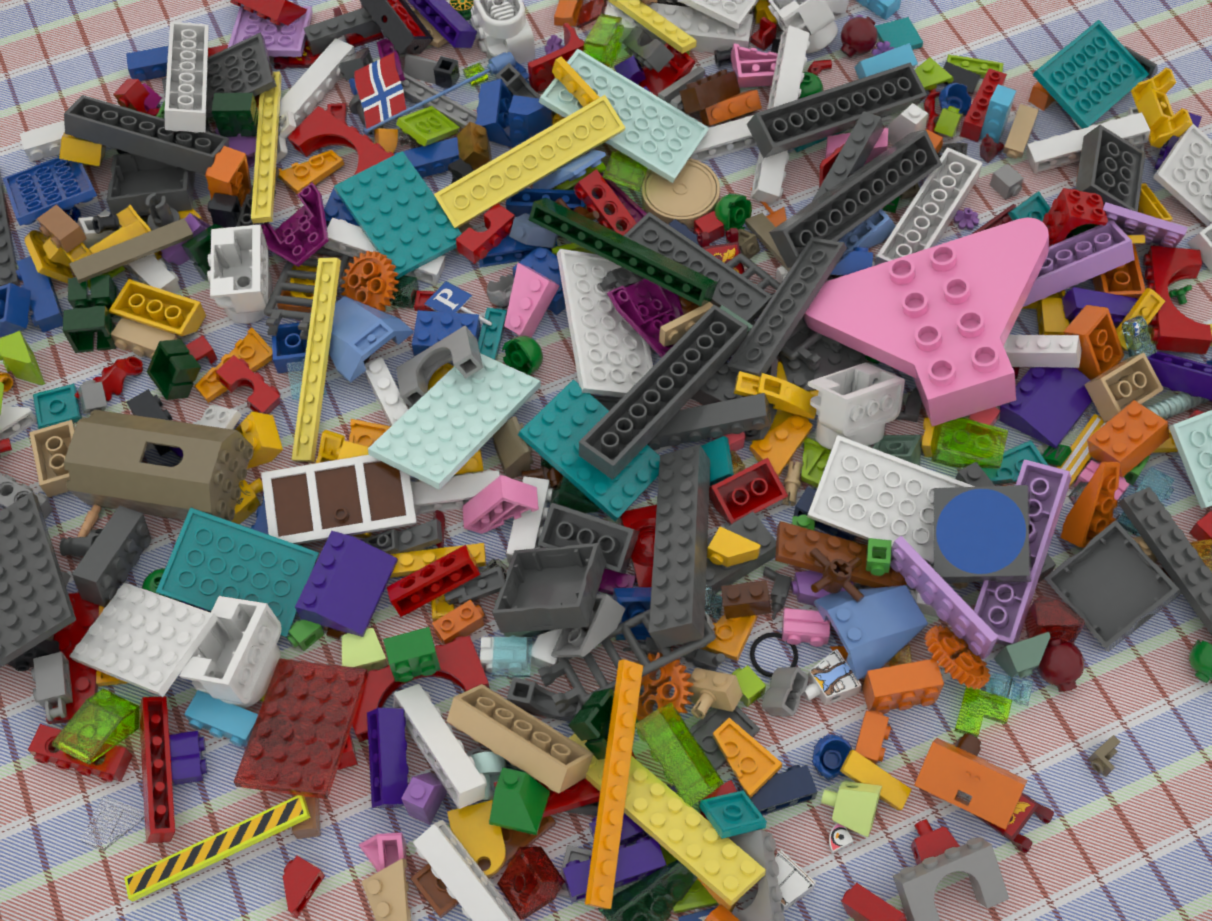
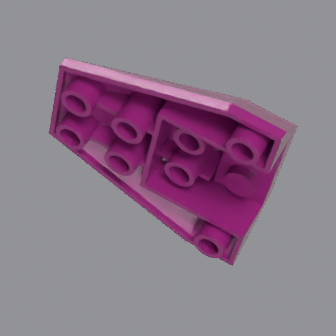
[261,182,329,267]
[607,278,684,358]

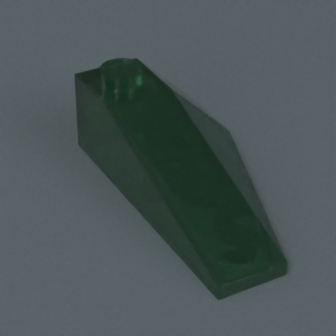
[598,860,698,921]

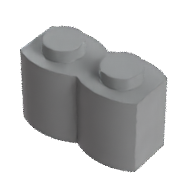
[762,667,808,716]

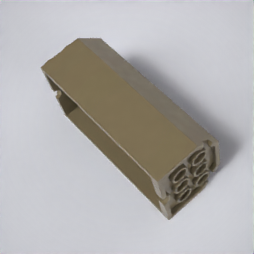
[64,410,253,521]

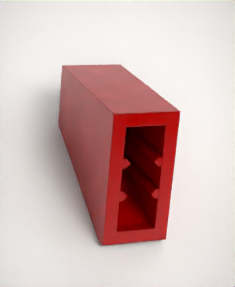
[841,882,906,921]

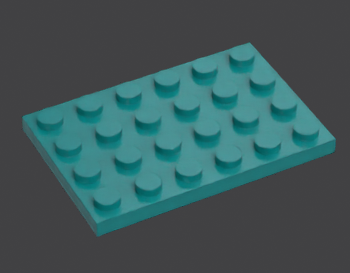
[1032,20,1149,129]
[334,151,462,279]
[518,379,660,522]
[156,507,319,638]

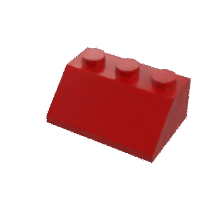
[709,458,788,525]

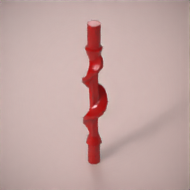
[924,88,940,133]

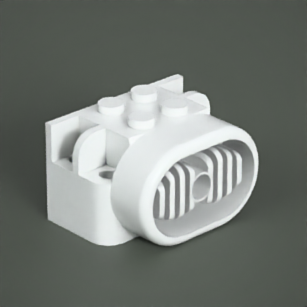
[470,0,536,64]
[768,0,838,54]
[207,225,272,324]
[808,362,905,450]
[179,596,281,709]

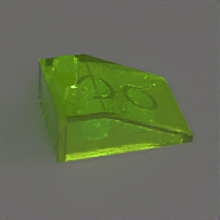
[602,150,648,192]
[931,417,1009,469]
[52,688,139,764]

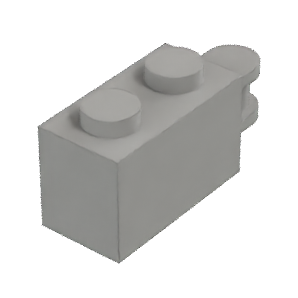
[31,652,73,721]

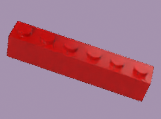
[139,696,175,843]

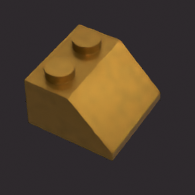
[457,122,492,171]

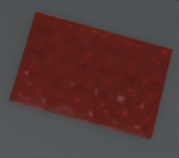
[234,658,368,799]

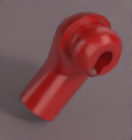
[808,60,832,75]

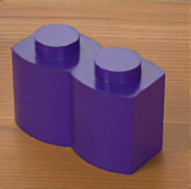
[169,731,207,785]

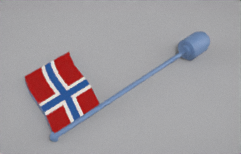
[354,52,516,135]

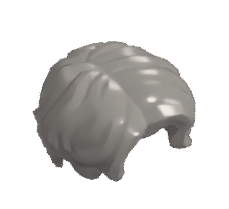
[487,274,515,308]

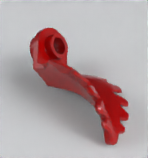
[74,356,143,401]

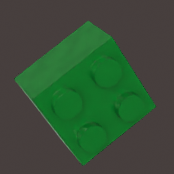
[383,627,441,682]

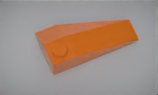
[1060,462,1120,548]

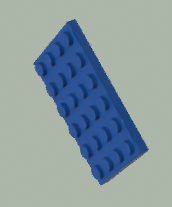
[3,156,97,226]

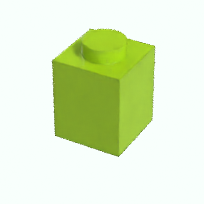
[934,106,963,137]
[731,665,766,707]

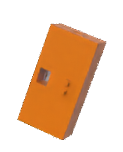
[914,738,1028,830]

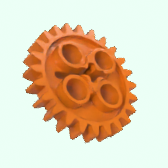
[340,251,399,312]
[924,625,991,690]
[634,653,694,730]

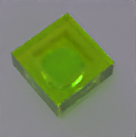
[463,62,488,86]

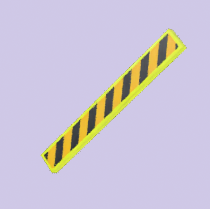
[124,794,311,902]

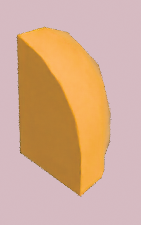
[374,128,398,153]

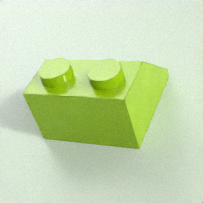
[0,331,45,386]

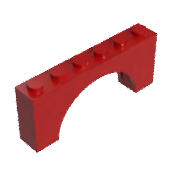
[287,106,394,176]
[1143,246,1212,354]
[339,635,490,743]

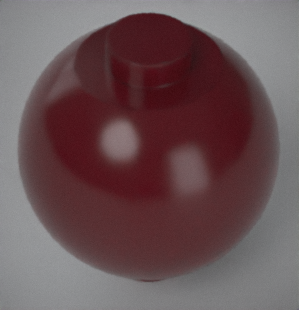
[840,16,878,58]
[1037,638,1085,692]

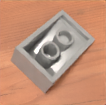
[551,594,625,658]

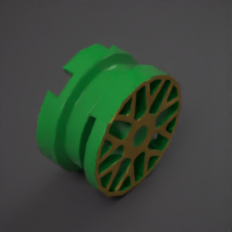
[450,0,474,20]

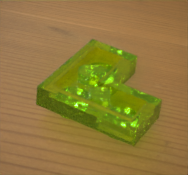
[954,686,1013,738]

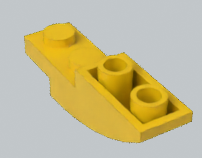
[734,371,816,419]

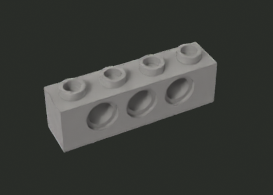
[0,474,54,519]

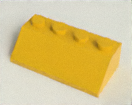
[109,279,206,336]

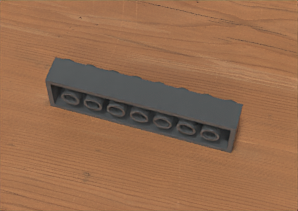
[64,95,229,175]

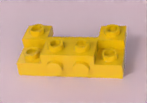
[1131,67,1193,148]
[62,205,152,280]
[1022,290,1069,335]

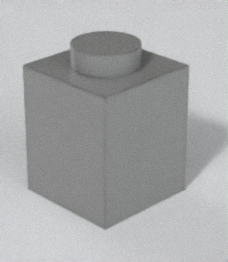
[990,163,1024,200]
[78,380,107,414]

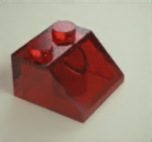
[1025,597,1085,642]
[497,846,565,920]

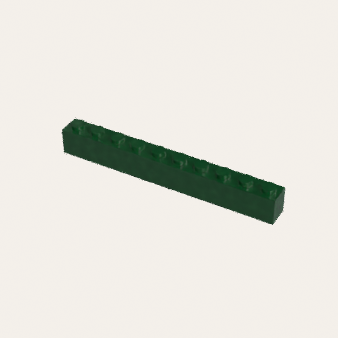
[528,198,718,306]

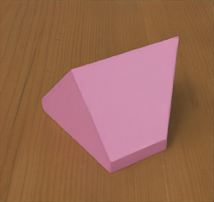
[359,832,406,873]

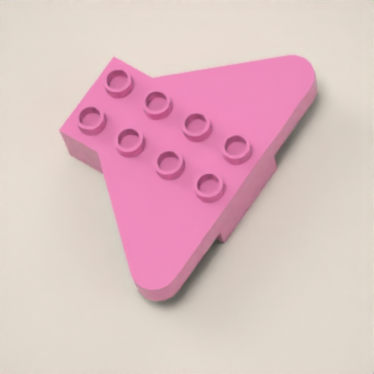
[803,217,1049,426]

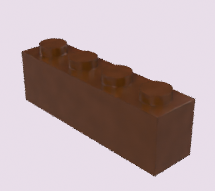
[679,69,741,114]

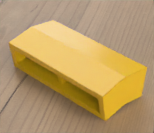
[1138,183,1173,222]

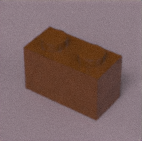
[721,580,771,619]

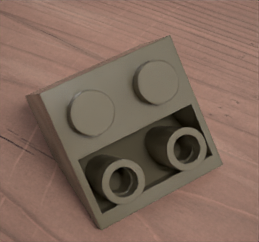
[493,416,533,479]

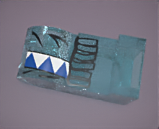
[1122,315,1157,357]

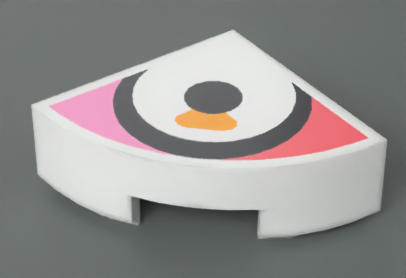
[829,823,854,854]

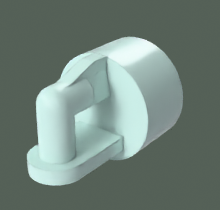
[471,750,507,801]

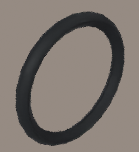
[750,632,798,677]

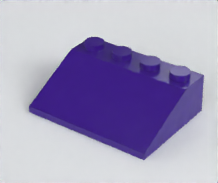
[999,367,1093,449]
[295,531,398,637]

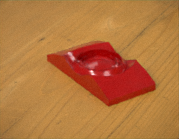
[638,43,696,97]
[620,504,657,588]

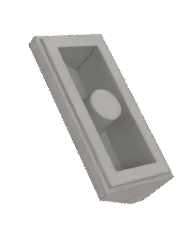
[404,54,438,84]

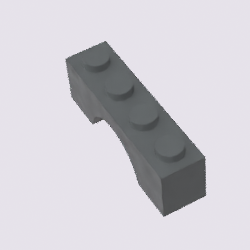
[304,8,381,56]
[622,26,674,73]
[495,63,557,117]
[507,677,588,722]

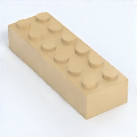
[447,684,593,793]

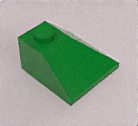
[489,767,550,835]

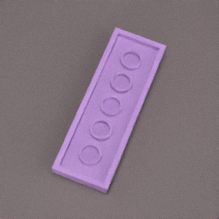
[890,536,998,660]

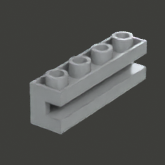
[658,66,713,113]

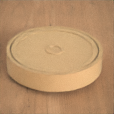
[642,158,720,228]

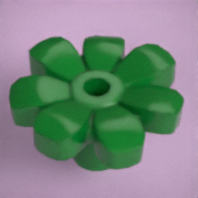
[1169,285,1192,305]

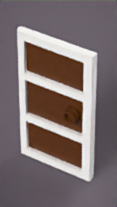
[261,455,417,545]

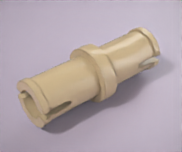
[782,461,802,506]

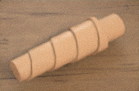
[77,504,102,537]

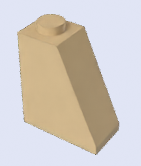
[1003,104,1039,159]

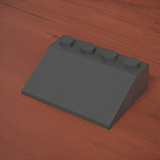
[1075,125,1146,212]

